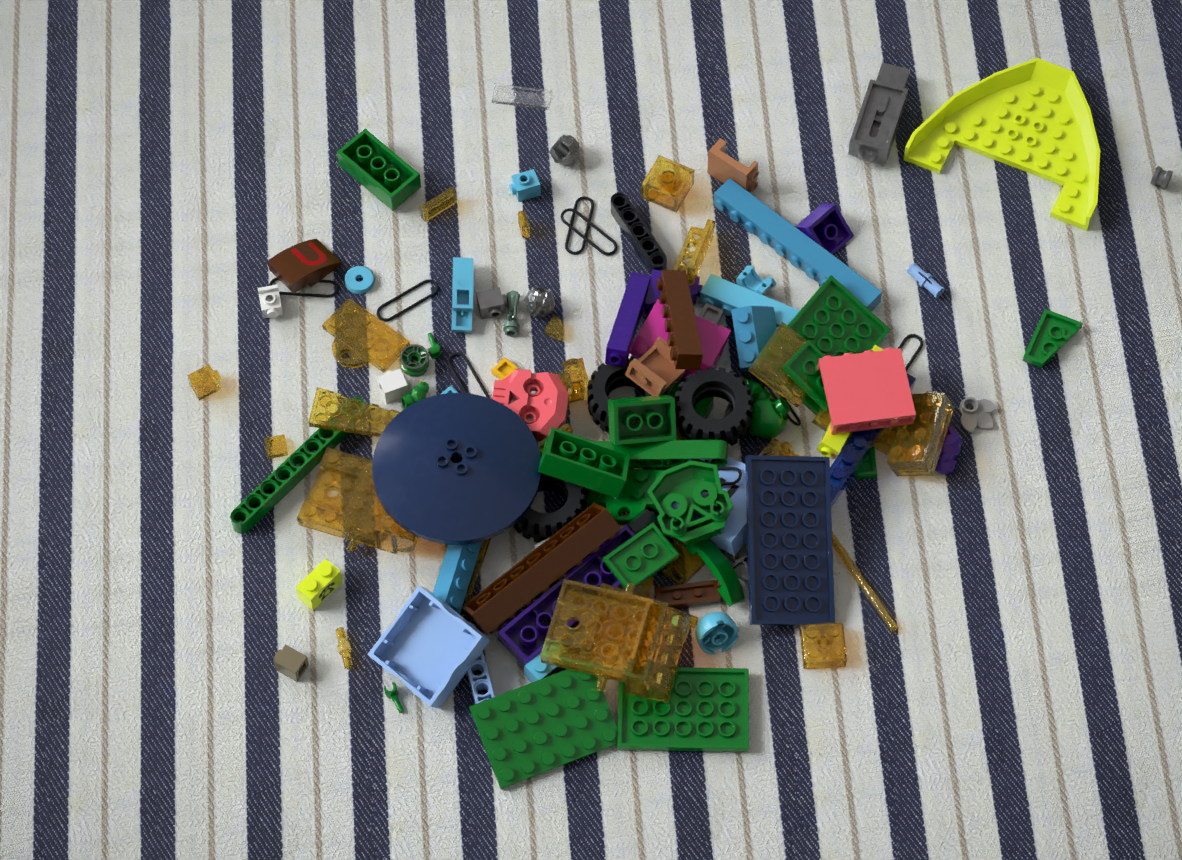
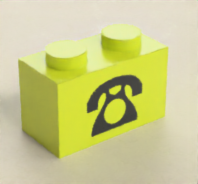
[296,558,343,611]

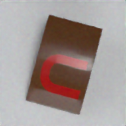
[267,239,342,294]

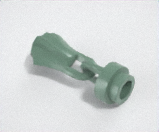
[503,291,520,337]

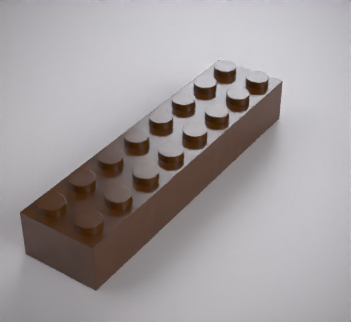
[462,503,621,635]

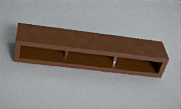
[656,270,703,370]

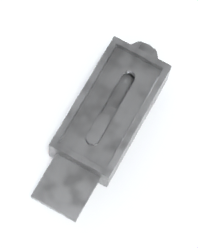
[848,62,910,164]

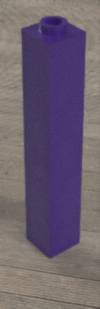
[605,272,651,367]

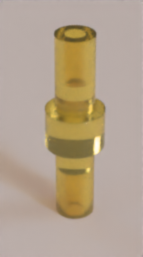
[336,627,353,669]

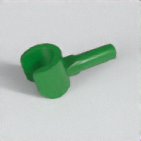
[427,332,441,359]
[384,682,404,713]

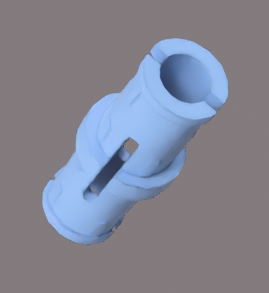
[907,263,945,298]

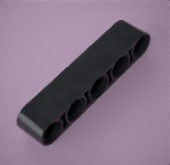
[611,192,667,274]

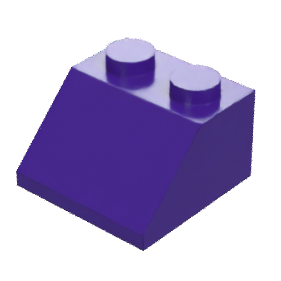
[795,203,854,255]

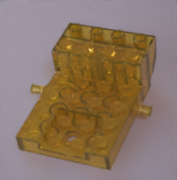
[297,447,419,554]
[540,579,690,703]

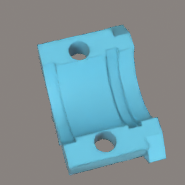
[736,265,776,295]

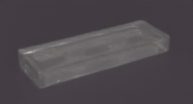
[492,84,552,110]

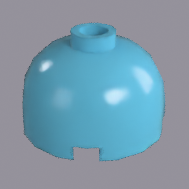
[695,612,739,654]

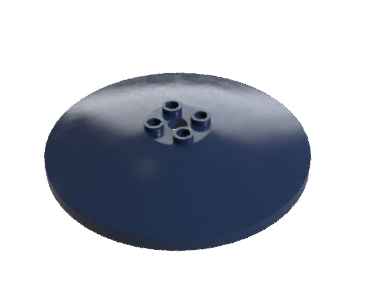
[372,393,541,545]

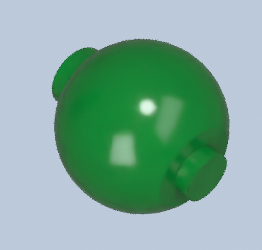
[748,398,790,439]

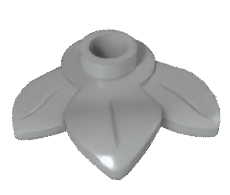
[959,397,996,433]

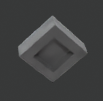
[699,303,724,325]

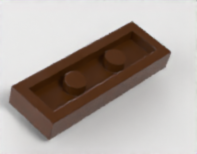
[654,580,721,610]

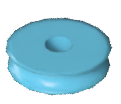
[344,266,375,294]

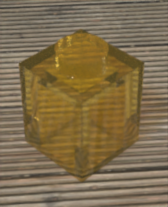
[187,365,222,401]

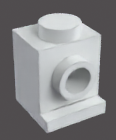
[258,285,283,319]

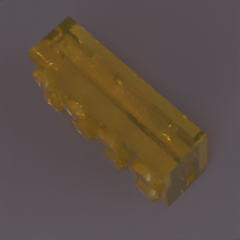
[887,391,954,476]

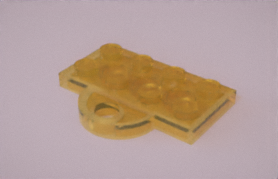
[322,298,410,373]

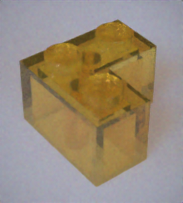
[554,358,588,403]

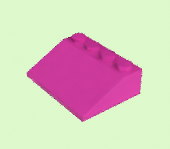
[630,299,732,378]

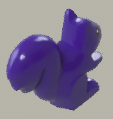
[923,425,963,475]

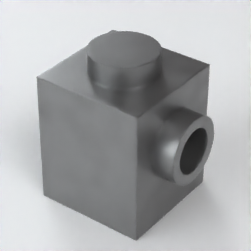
[476,287,508,319]

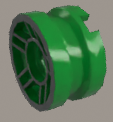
[400,344,429,377]

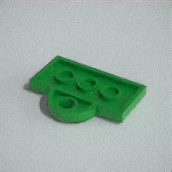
[587,469,664,525]

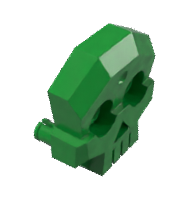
[647,460,733,547]

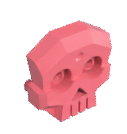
[492,369,569,442]

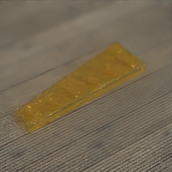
[308,387,400,437]

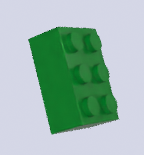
[608,395,677,445]

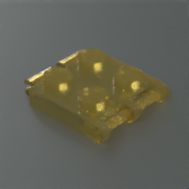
[661,538,705,585]

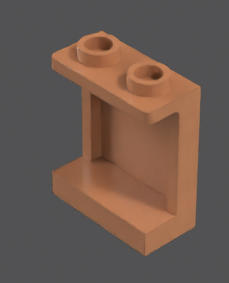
[707,138,759,193]
[625,337,687,396]

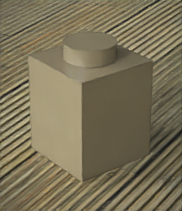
[273,644,309,682]

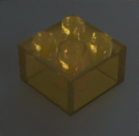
[641,155,695,213]

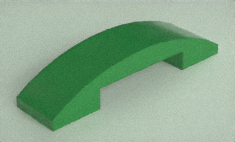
[682,539,745,607]

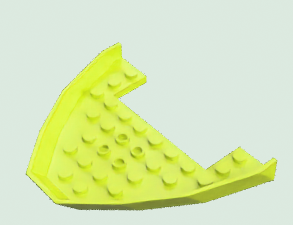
[903,58,1100,231]

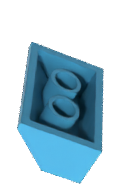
[731,306,778,373]

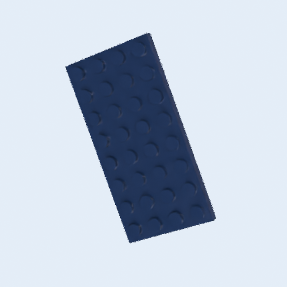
[745,455,835,626]

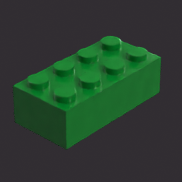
[337,129,421,211]
[538,427,631,498]

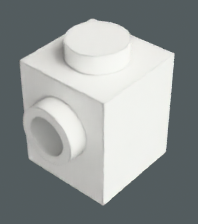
[377,369,411,403]

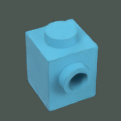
[509,169,541,202]

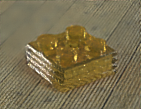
[800,622,847,669]

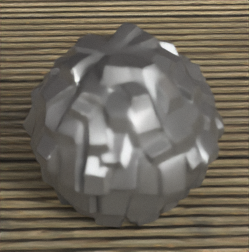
[549,134,581,166]
[524,287,555,317]

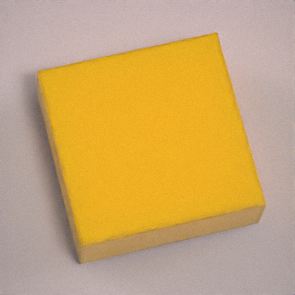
[491,357,520,381]

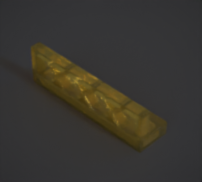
[673,219,716,285]

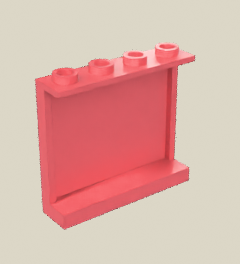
[817,348,916,434]

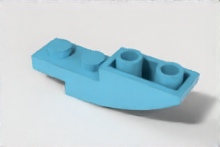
[451,257,473,333]

